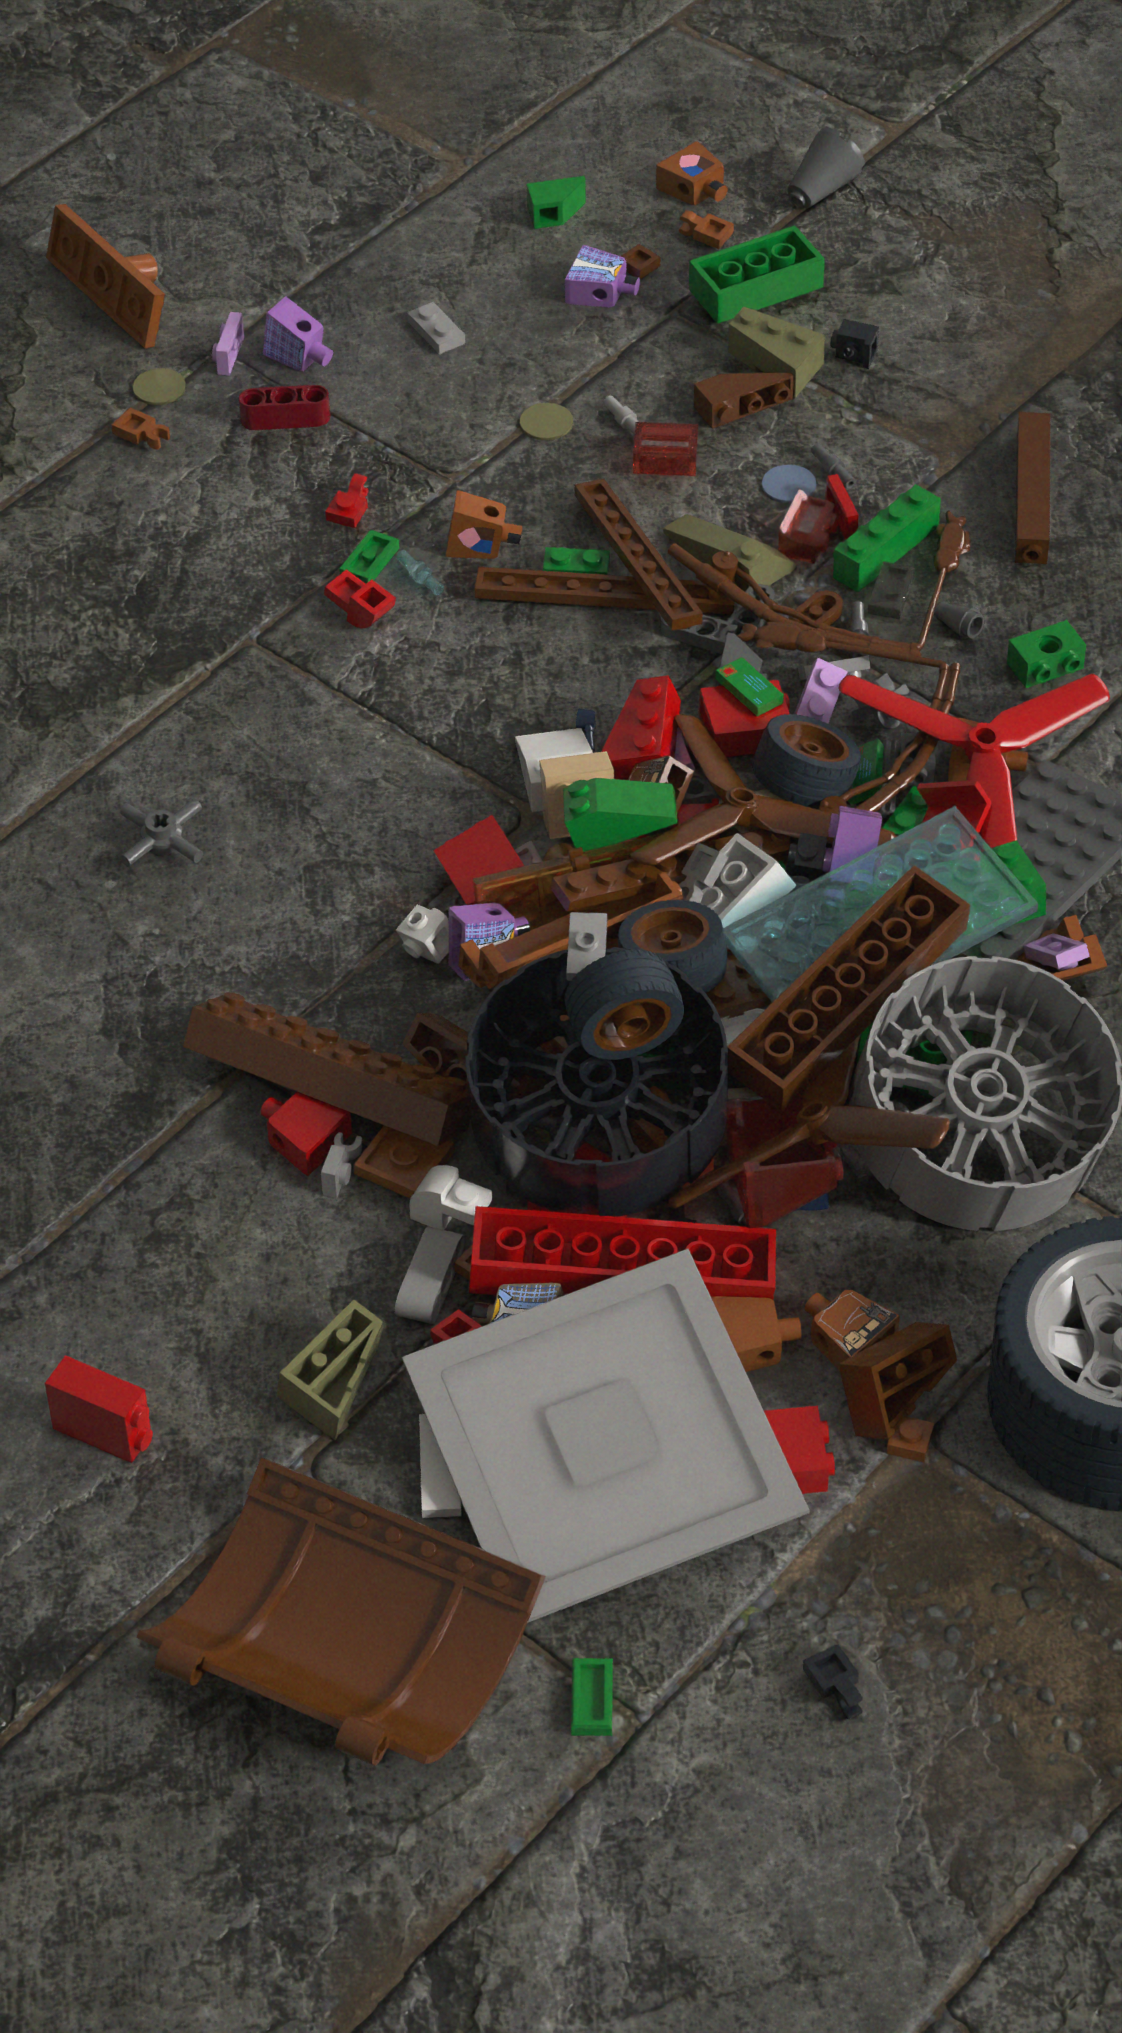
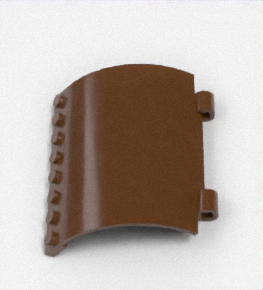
[136,1458,546,1766]

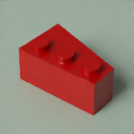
[601,675,681,780]

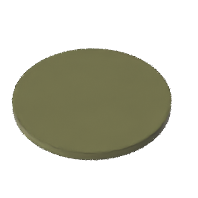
[133,368,186,405]
[520,403,573,440]

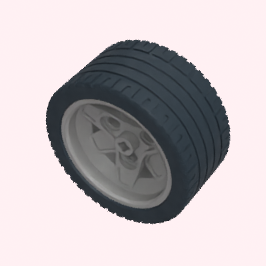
[987,1216,1122,1511]

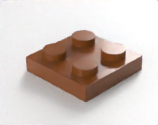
[354,1125,455,1199]

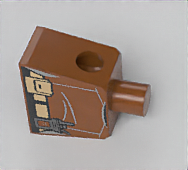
[805,1289,900,1371]

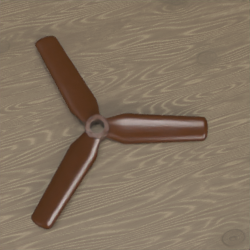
[630,714,896,866]
[666,1035,950,1209]

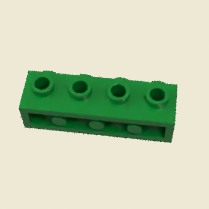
[833,484,941,592]

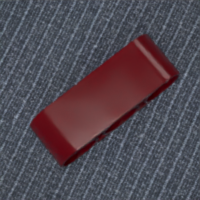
[239,385,330,430]

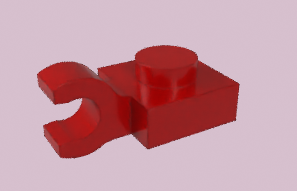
[325,473,369,528]

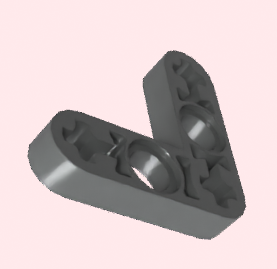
[660,584,775,654]

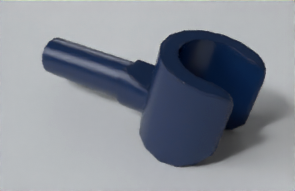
[576,709,596,752]

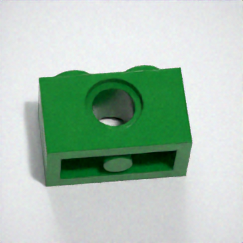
[1007,620,1086,688]

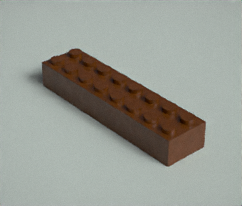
[727,865,971,1112]
[183,992,471,1146]

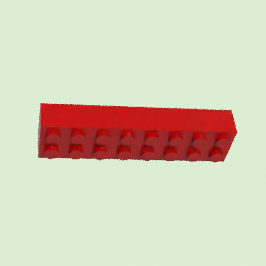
[469,1206,776,1300]

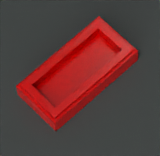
[825,474,859,540]

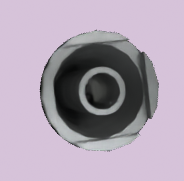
[787,128,865,208]

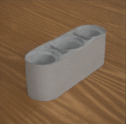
[395,1226,465,1324]

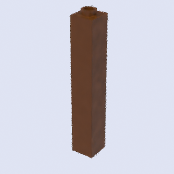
[1015,412,1050,564]

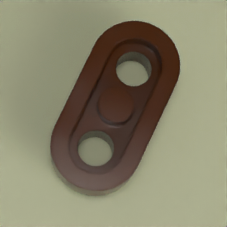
[789,590,843,626]

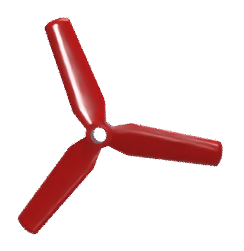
[838,674,1110,851]

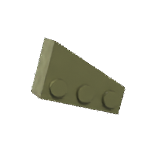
[728,306,825,398]
[277,1300,383,1441]

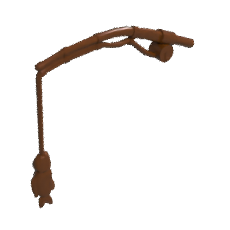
[668,510,971,657]
[737,622,960,848]

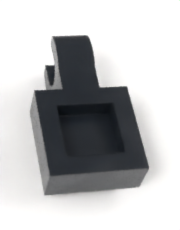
[803,1644,863,1720]

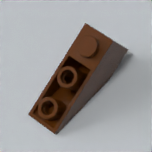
[694,373,793,429]

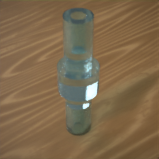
[396,550,444,595]

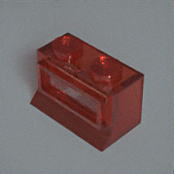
[633,422,698,476]
[778,488,839,564]

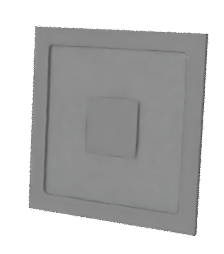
[402,1249,809,1623]

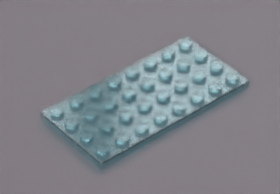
[724,806,1038,1003]

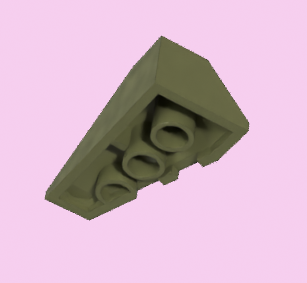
[663,514,796,592]

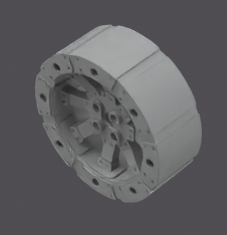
[849,956,1122,1231]

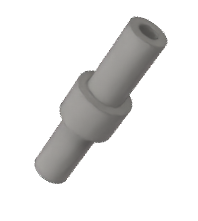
[603,395,648,440]

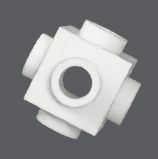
[396,904,449,964]

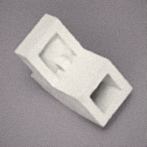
[409,1165,492,1230]

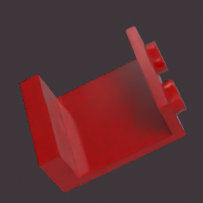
[892,780,992,869]

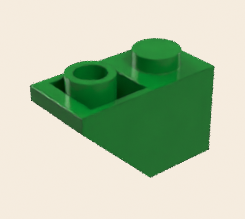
[527,176,586,229]

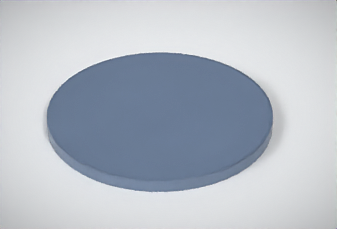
[762,465,816,503]

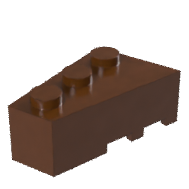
[838,1322,957,1440]

